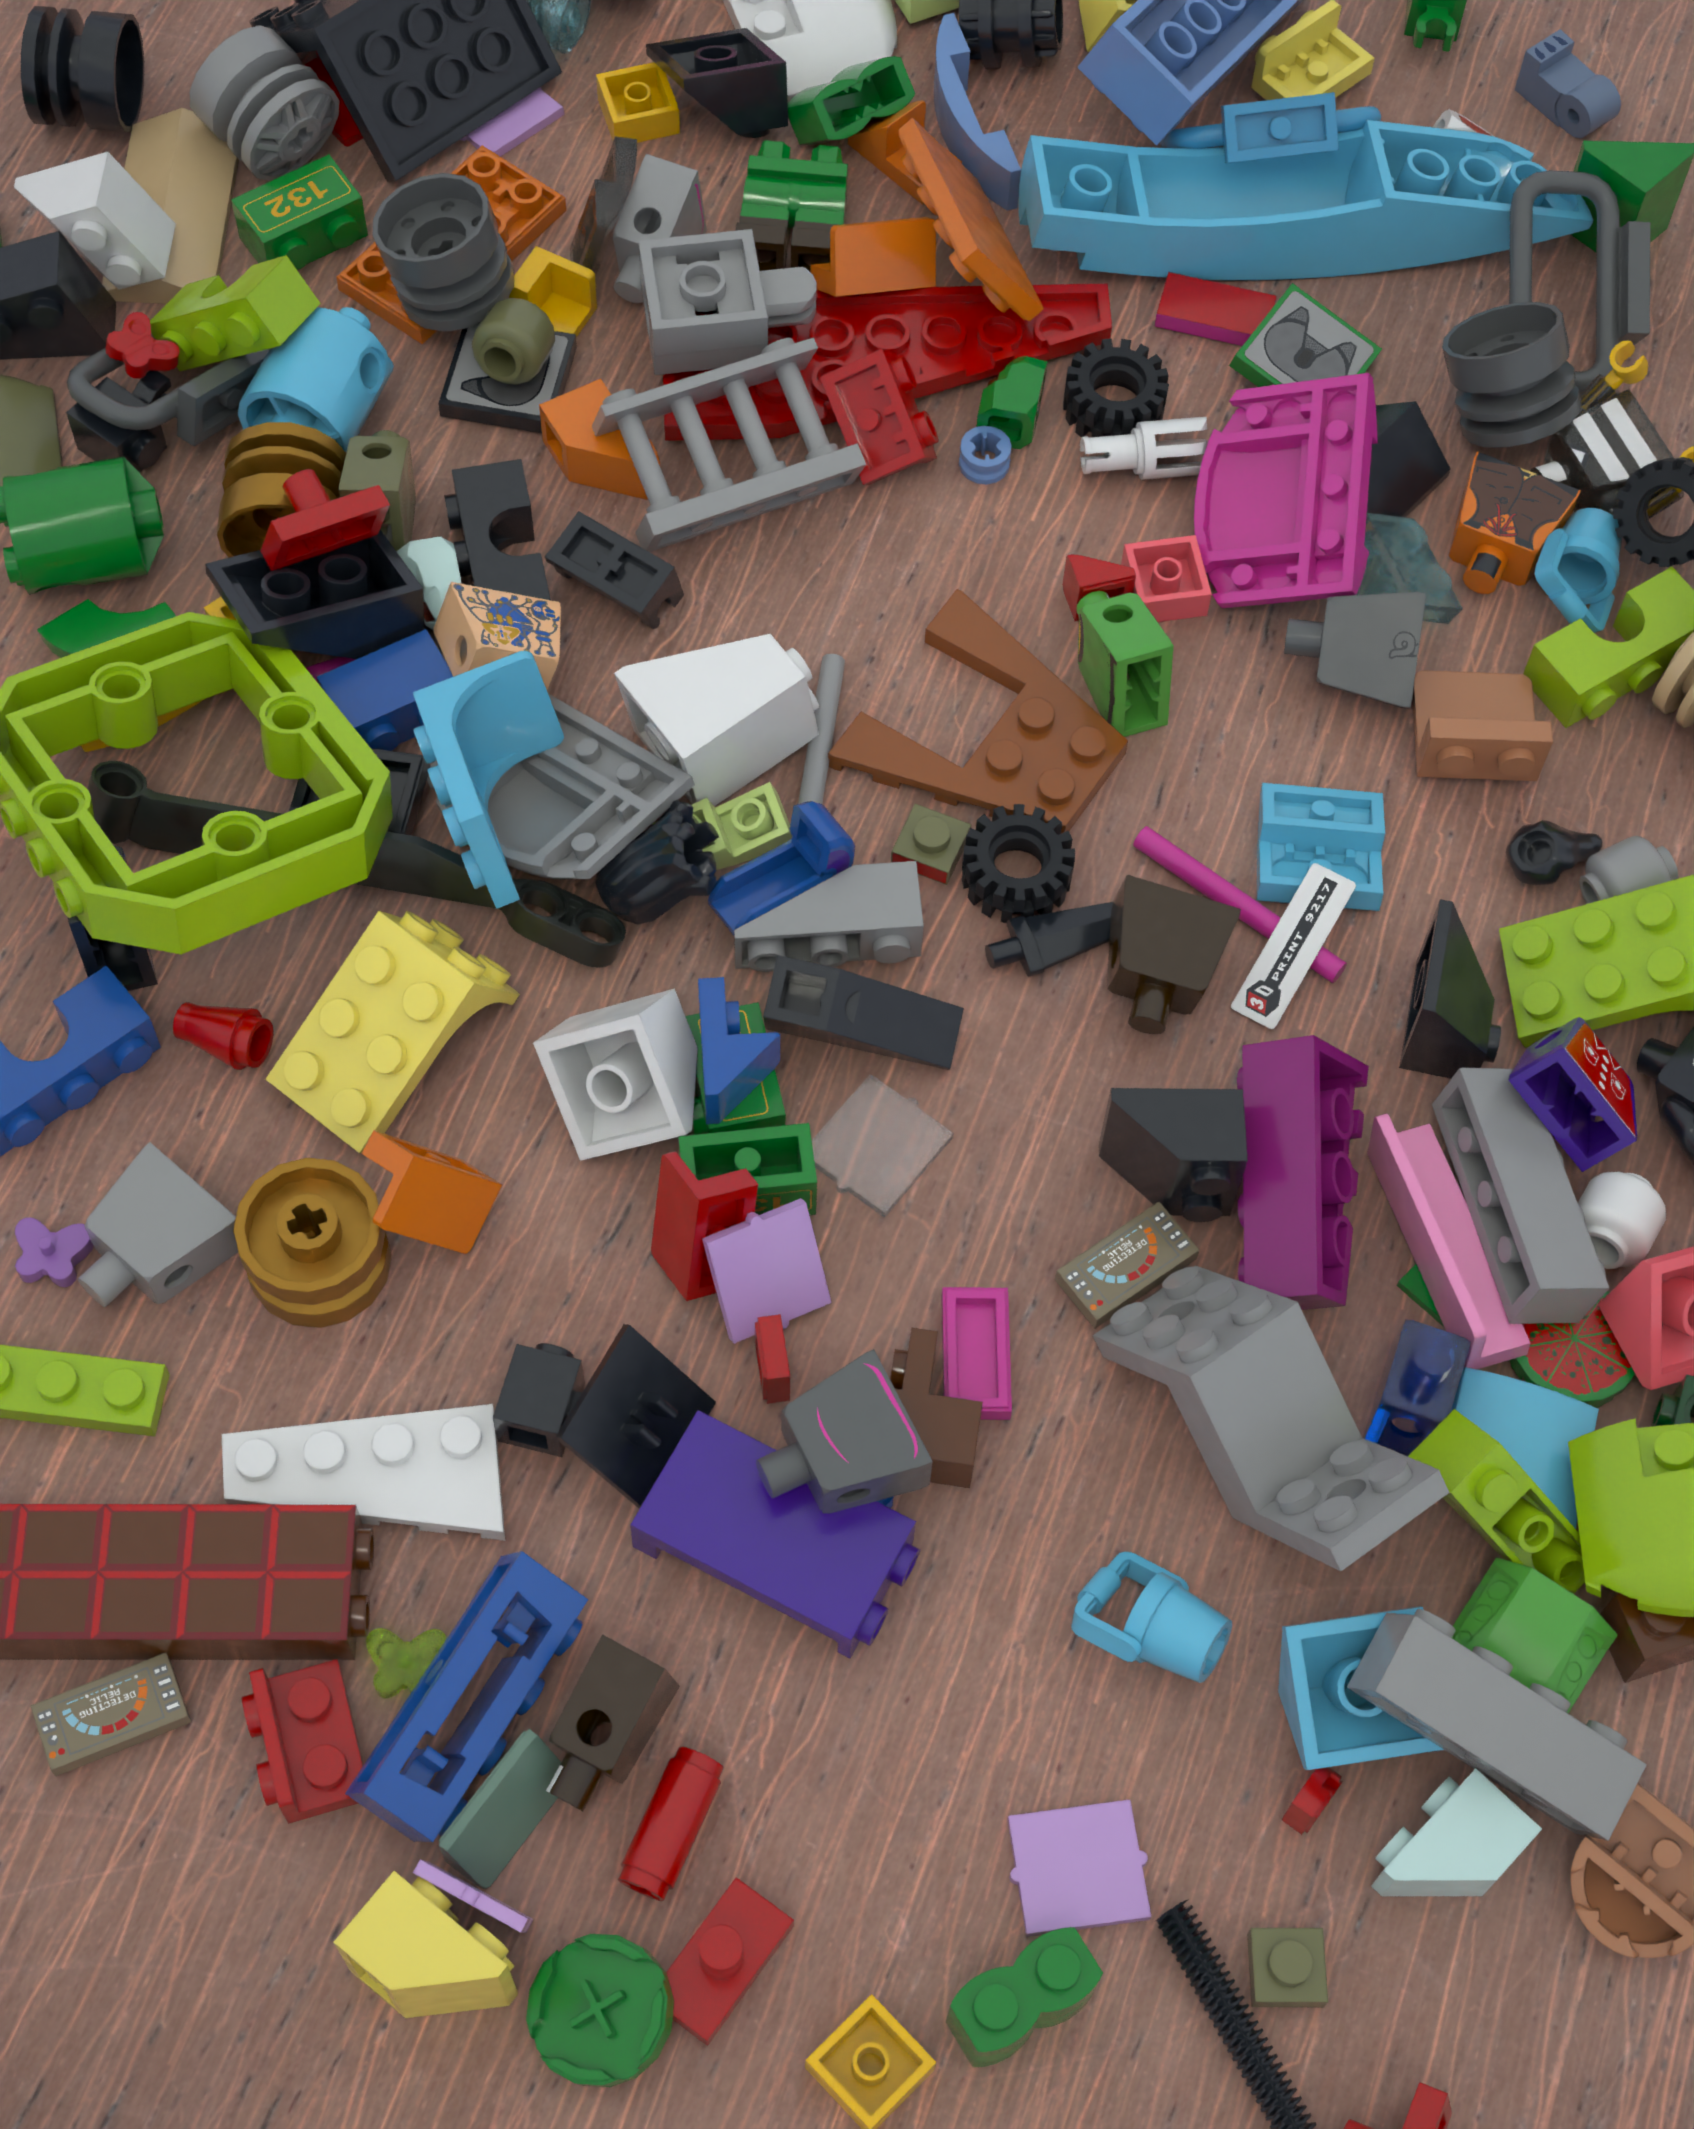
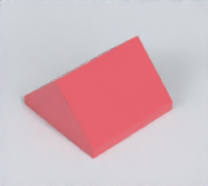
[1598,1246,1694,1390]

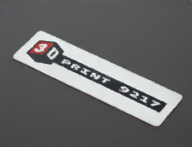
[1231,863,1356,1029]

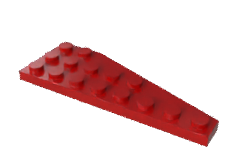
[663,283,1112,441]

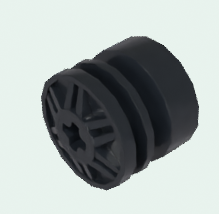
[21,6,145,132]

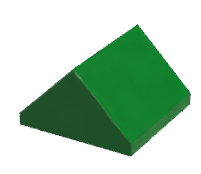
[1571,140,1694,253]

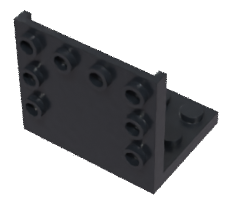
[249,0,562,182]

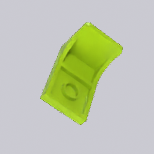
[1499,874,1694,1048]

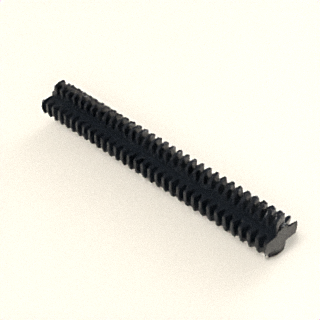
[1156,1899,1317,2129]

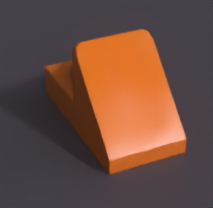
[848,100,962,205]

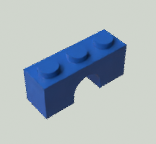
[0,966,161,1157]

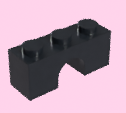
[444,459,551,600]

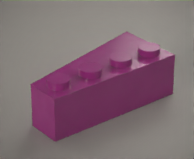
[1237,1035,1369,1310]

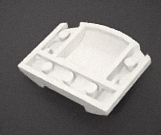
[723,0,897,102]

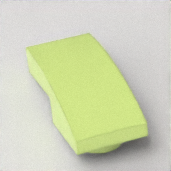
[652,782,792,870]

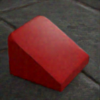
[1062,554,1136,622]

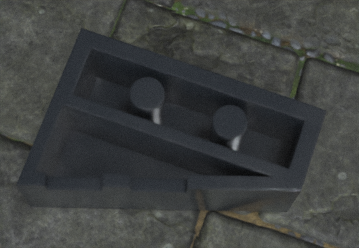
[0,230,116,360]

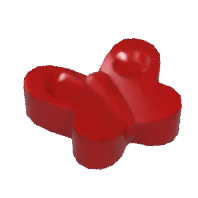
[105,312,180,379]

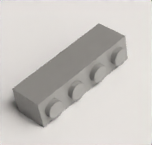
[1432,1068,1609,1324]
[1347,1609,1647,1841]

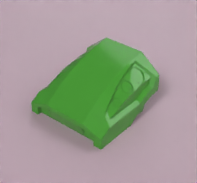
[1452,1557,1617,1713]

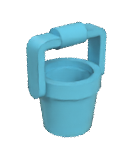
[1535,508,1623,633]
[1071,1552,1232,1683]

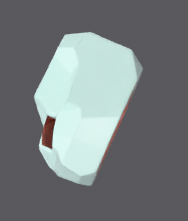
[396,537,462,630]

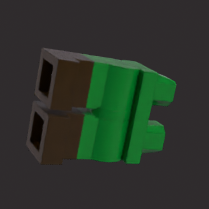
[735,140,848,272]

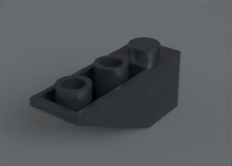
[763,955,964,1070]

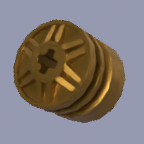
[217,422,346,558]

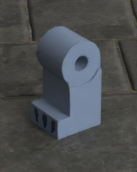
[1515,29,1621,138]

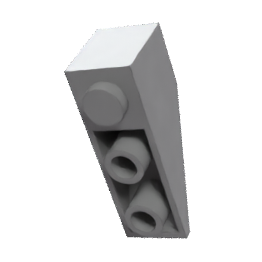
[734,861,924,972]

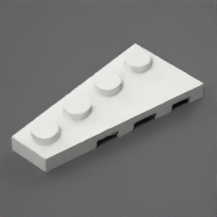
[222,1404,505,1541]

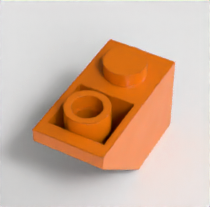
[539,378,660,500]

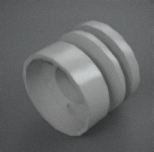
[189,26,339,181]

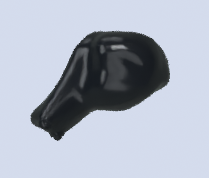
[1506,820,1602,885]

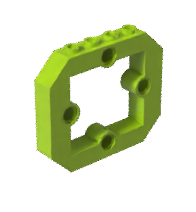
[0,612,393,955]

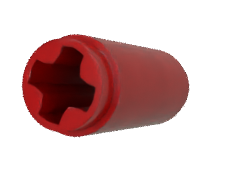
[618,1747,724,1901]

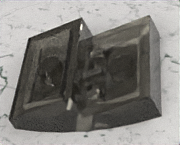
[570,136,637,277]

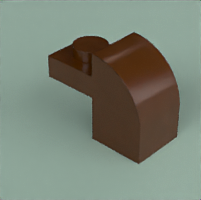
[890,1328,983,1488]

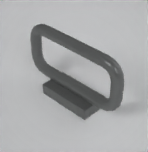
[1509,170,1650,394]
[67,333,269,446]

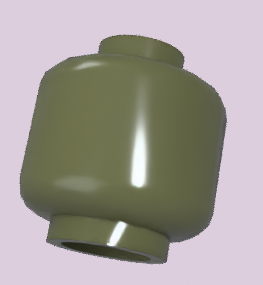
[472,298,556,385]

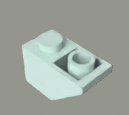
[1371,1768,1542,1896]

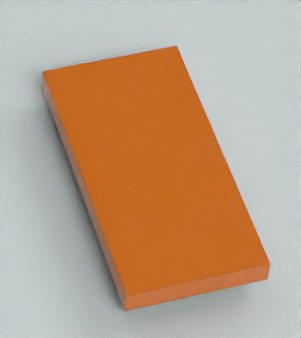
[898,117,1044,321]
[336,145,567,345]

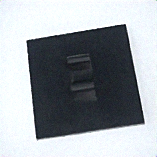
[555,1324,716,1509]

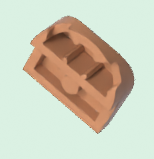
[1570,1782,1694,1958]

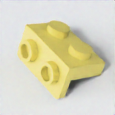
[1251,0,1375,100]

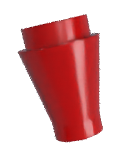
[173,1002,274,1070]

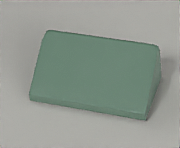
[438,1729,561,1890]

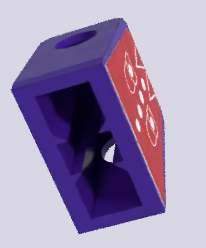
[1508,1017,1637,1172]

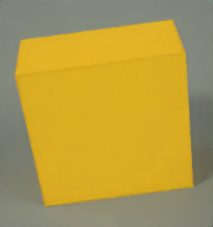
[596,62,680,147]
[805,1994,937,2129]

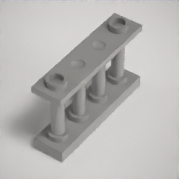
[592,337,866,552]

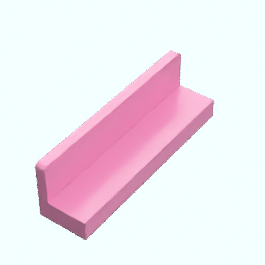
[1367,1114,1531,1369]

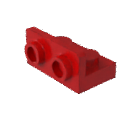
[820,349,939,485]
[242,1659,364,1824]

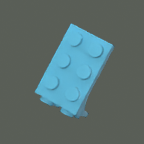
[413,651,564,909]

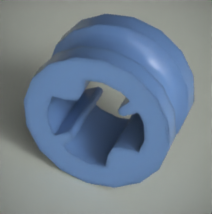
[959,426,1012,485]

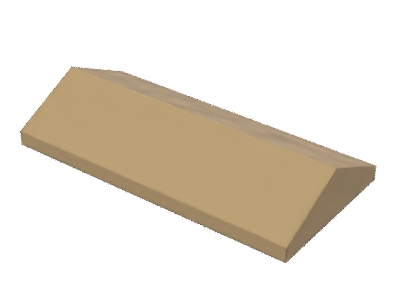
[102,108,239,304]

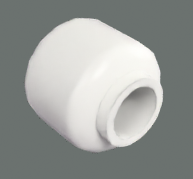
[1578,1172,1666,1269]

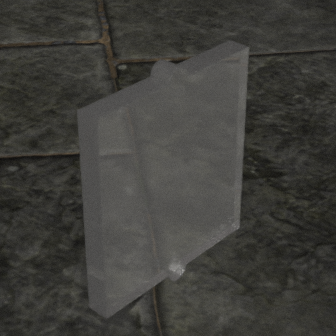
[812,1074,954,1218]

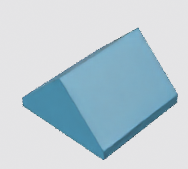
[1278,1606,1444,1770]

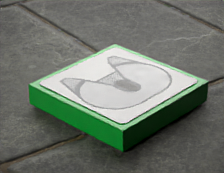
[1229,283,1382,387]

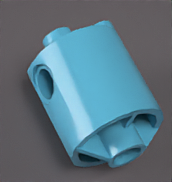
[238,307,394,453]

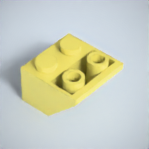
[333,1871,518,2018]

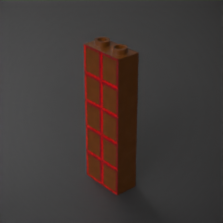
[0,1504,374,1660]

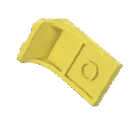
[266,911,520,1153]

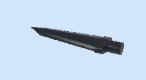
[985,902,1113,977]

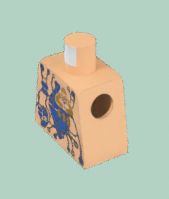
[433,582,561,690]

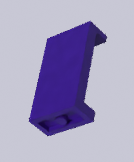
[630,1410,920,1659]

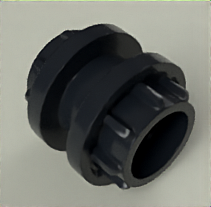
[959,0,1063,69]

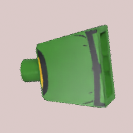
[1076,591,1174,737]

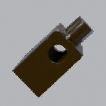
[1107,875,1241,1034]
[546,1634,680,1812]

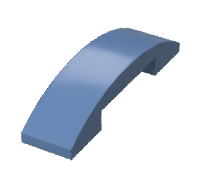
[933,13,1021,210]

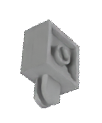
[638,229,817,375]

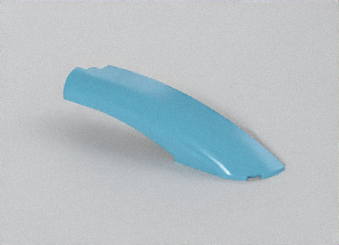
[1018,120,1593,280]

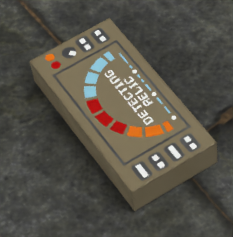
[1055,1202,1199,1329]
[31,1653,192,1776]

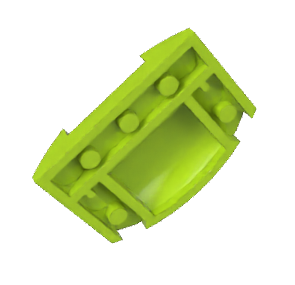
[1568,1418,1694,1617]

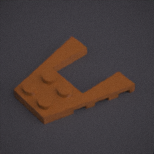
[828,589,1128,833]

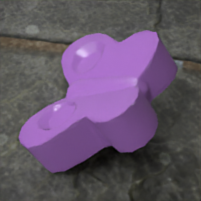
[15,1217,94,1288]

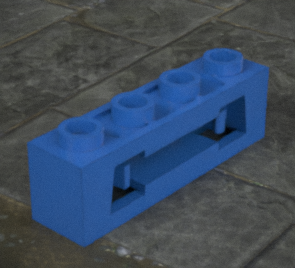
[345,1551,588,1842]

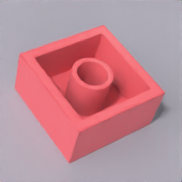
[1121,535,1212,622]

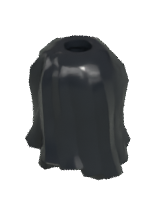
[595,800,719,925]

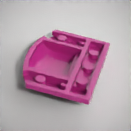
[1194,373,1378,608]

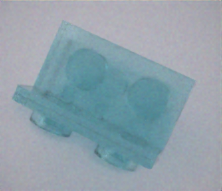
[1357,513,1463,624]

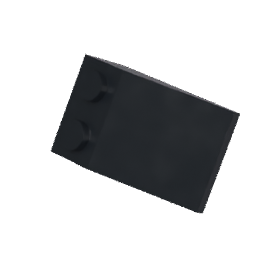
[205,529,424,659]

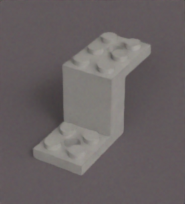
[1092,1265,1450,1571]

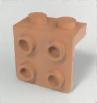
[1412,670,1553,781]

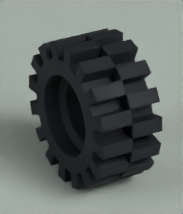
[1063,338,1169,437]
[962,804,1075,923]

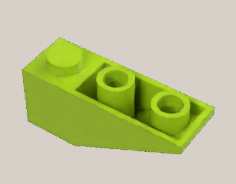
[1408,1409,1585,1594]

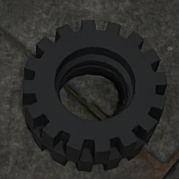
[1613,457,1694,567]

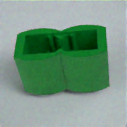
[788,56,915,145]
[946,1927,1103,2067]

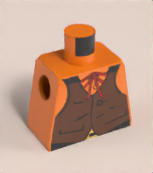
[1449,451,1581,594]

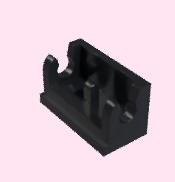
[545,511,684,629]

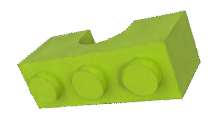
[150,255,321,371]
[1523,567,1694,728]

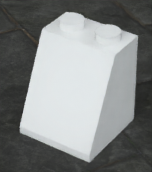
[614,634,819,807]

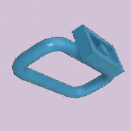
[1160,92,1381,163]

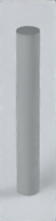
[798,654,845,804]

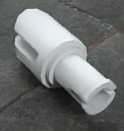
[1080,417,1208,480]

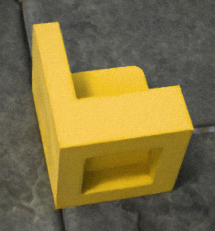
[509,246,597,337]

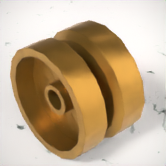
[233,1158,392,1328]

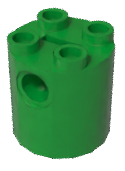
[0,457,165,595]

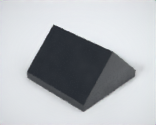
[1365,401,1451,543]

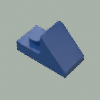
[698,977,781,1124]

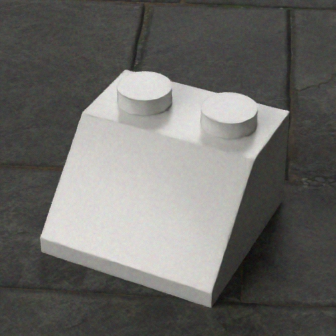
[14,152,176,289]
[533,989,698,1161]

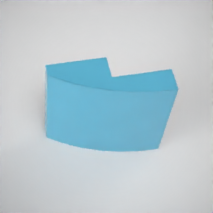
[1257,783,1385,911]
[1448,1367,1599,1529]

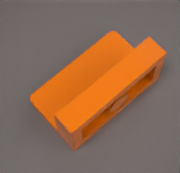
[811,217,936,297]
[362,1130,502,1254]

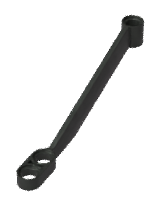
[87,761,626,968]

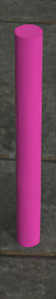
[1133,826,1347,983]

